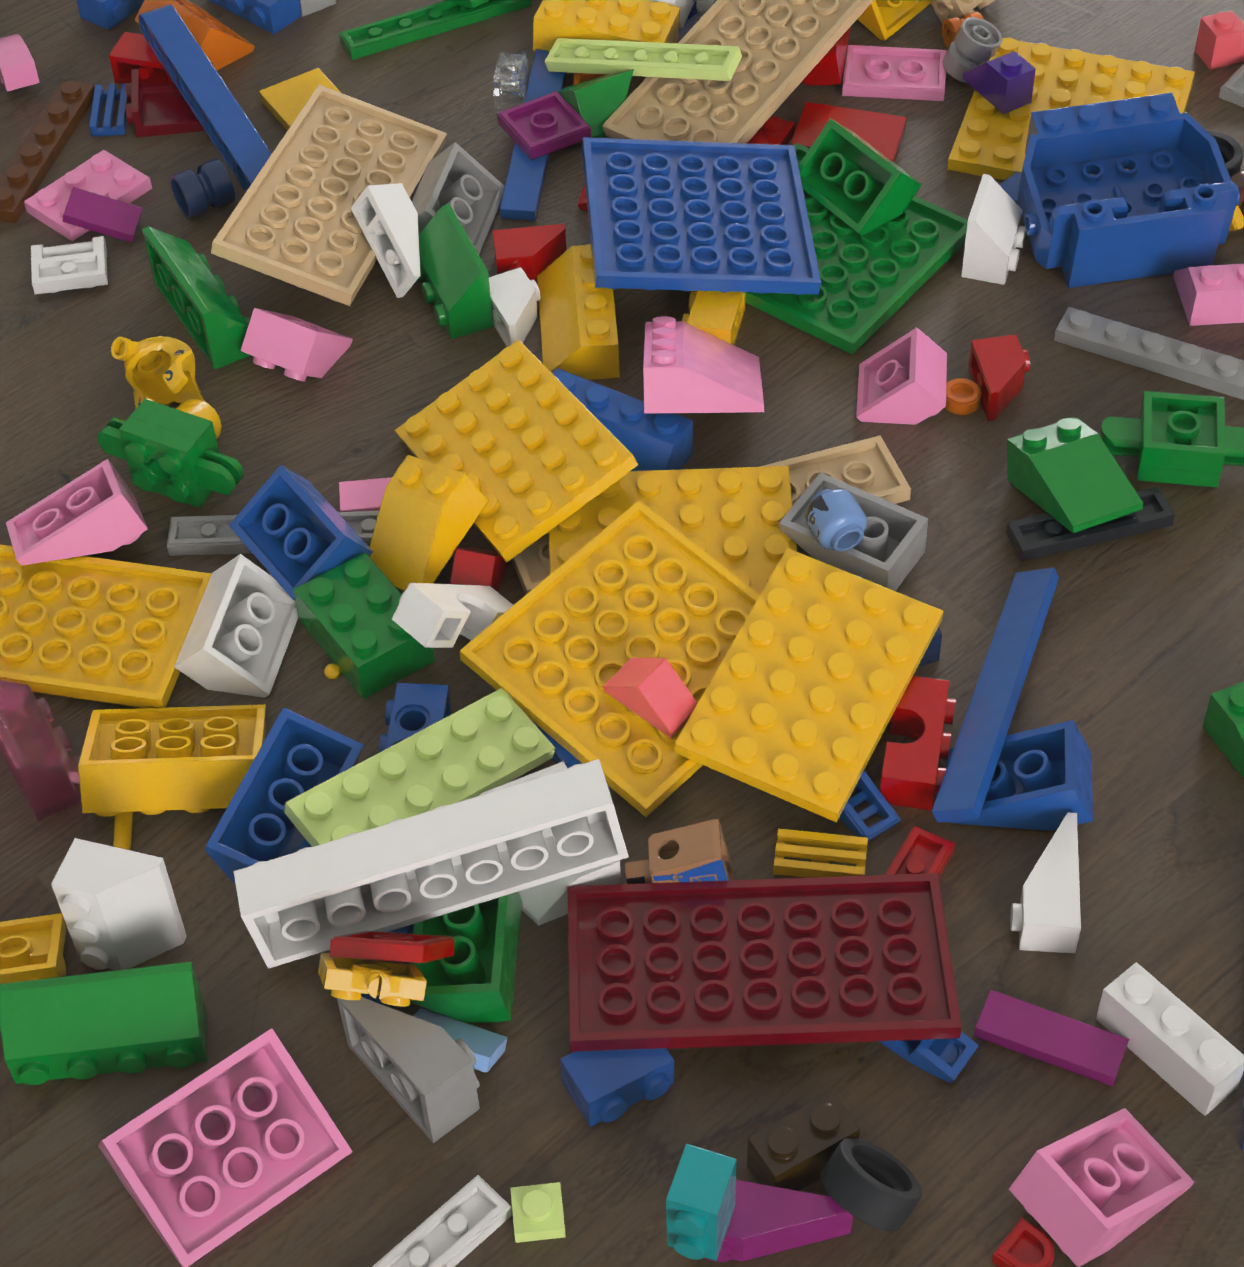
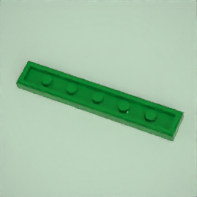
[339,0,532,60]

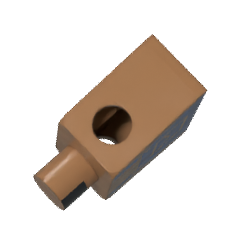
[625,819,734,884]

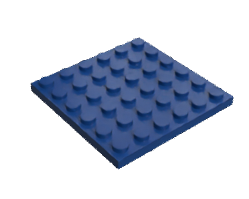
[582,137,821,295]

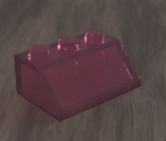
[0,680,81,821]

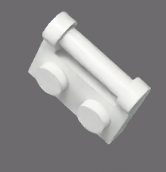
[31,236,108,294]

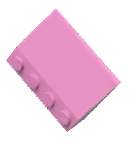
[643,316,764,414]
[98,1028,353,1267]

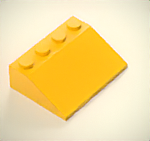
[78,704,266,817]

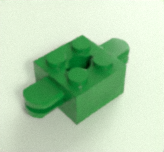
[1100,391,1244,487]
[97,399,244,508]

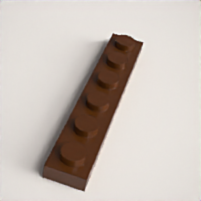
[0,80,95,223]

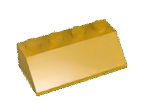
[537,244,620,380]

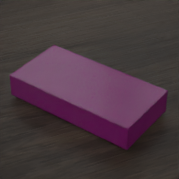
[62,187,143,243]

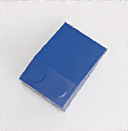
[947,720,1093,831]

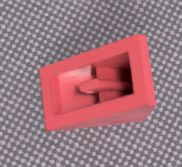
[603,658,698,738]

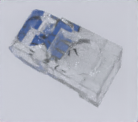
[493,52,529,109]

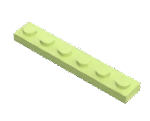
[544,38,742,81]

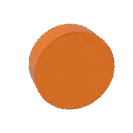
[945,378,981,415]

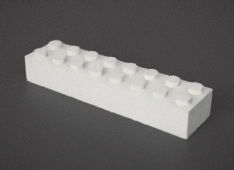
[233,759,629,969]

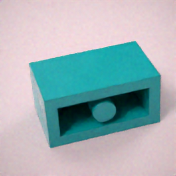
[666,1144,737,1261]

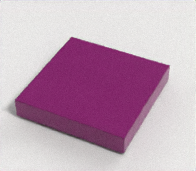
[497,91,591,160]

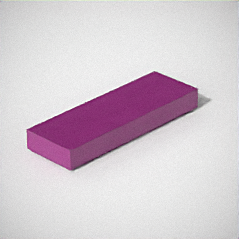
[974,990,1129,1087]

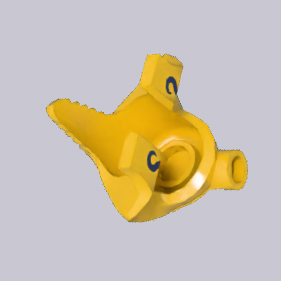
[111,336,205,408]

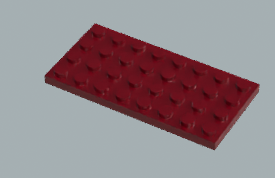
[567,873,962,1052]

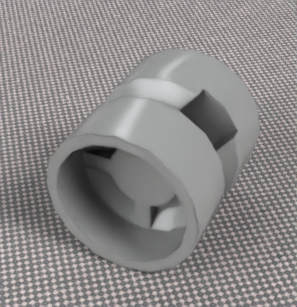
[942,17,1003,83]

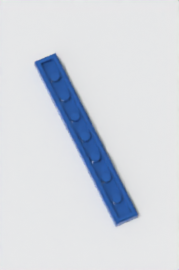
[500,49,567,221]
[932,567,1059,823]

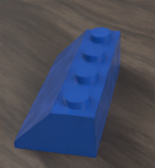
[553,368,693,471]
[205,708,364,885]

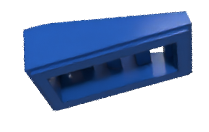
[839,771,901,843]

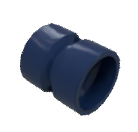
[170,158,235,219]

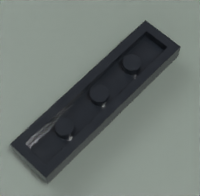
[1006,486,1175,562]

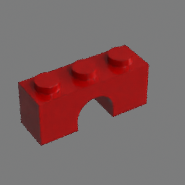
[880,676,956,811]

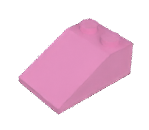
[6,459,148,566]
[1009,1108,1195,1267]

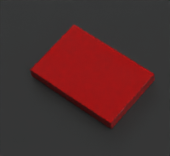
[791,102,907,163]

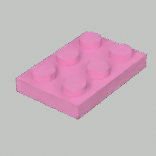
[24,150,152,242]

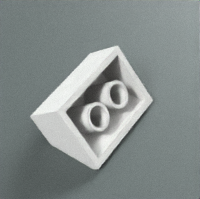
[174,554,299,698]
[51,838,187,970]

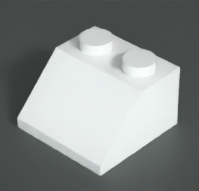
[961,174,1026,285]

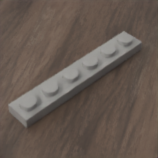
[1054,307,1244,400]

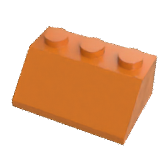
[134,0,255,71]

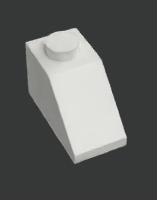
[489,267,541,347]

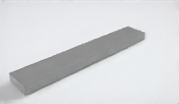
[167,511,379,556]

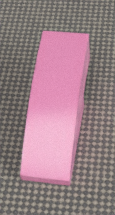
[0,34,40,92]

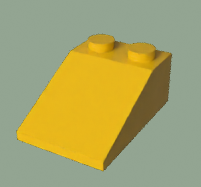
[369,455,488,593]

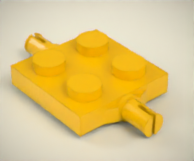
[318,953,427,1007]

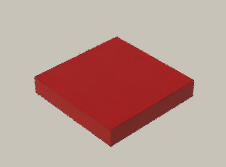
[330,931,454,963]

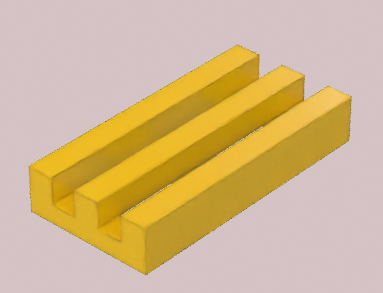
[773,828,868,878]

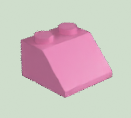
[1173,263,1244,326]
[241,308,353,382]
[856,327,947,425]

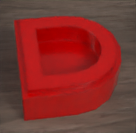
[991,1217,1054,1267]

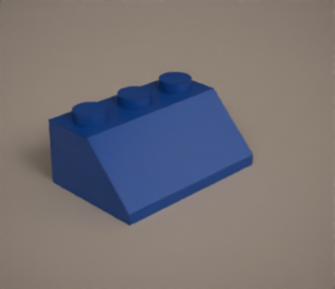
[229,465,373,600]

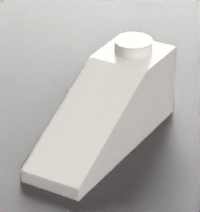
[351,183,420,298]
[1010,812,1081,954]

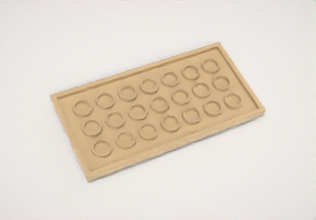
[602,0,874,144]
[211,85,447,306]

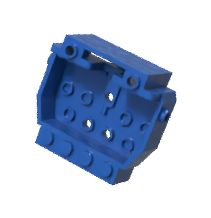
[1017,93,1240,288]

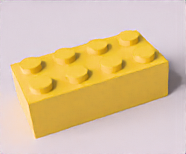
[533,0,681,51]

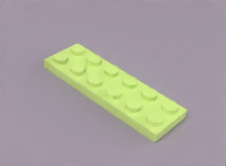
[284,688,555,847]

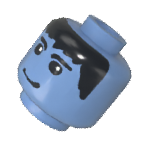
[805,489,867,552]

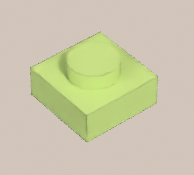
[510,1182,566,1243]

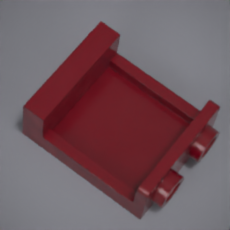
[126,62,214,138]

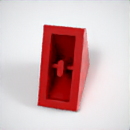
[450,547,510,592]

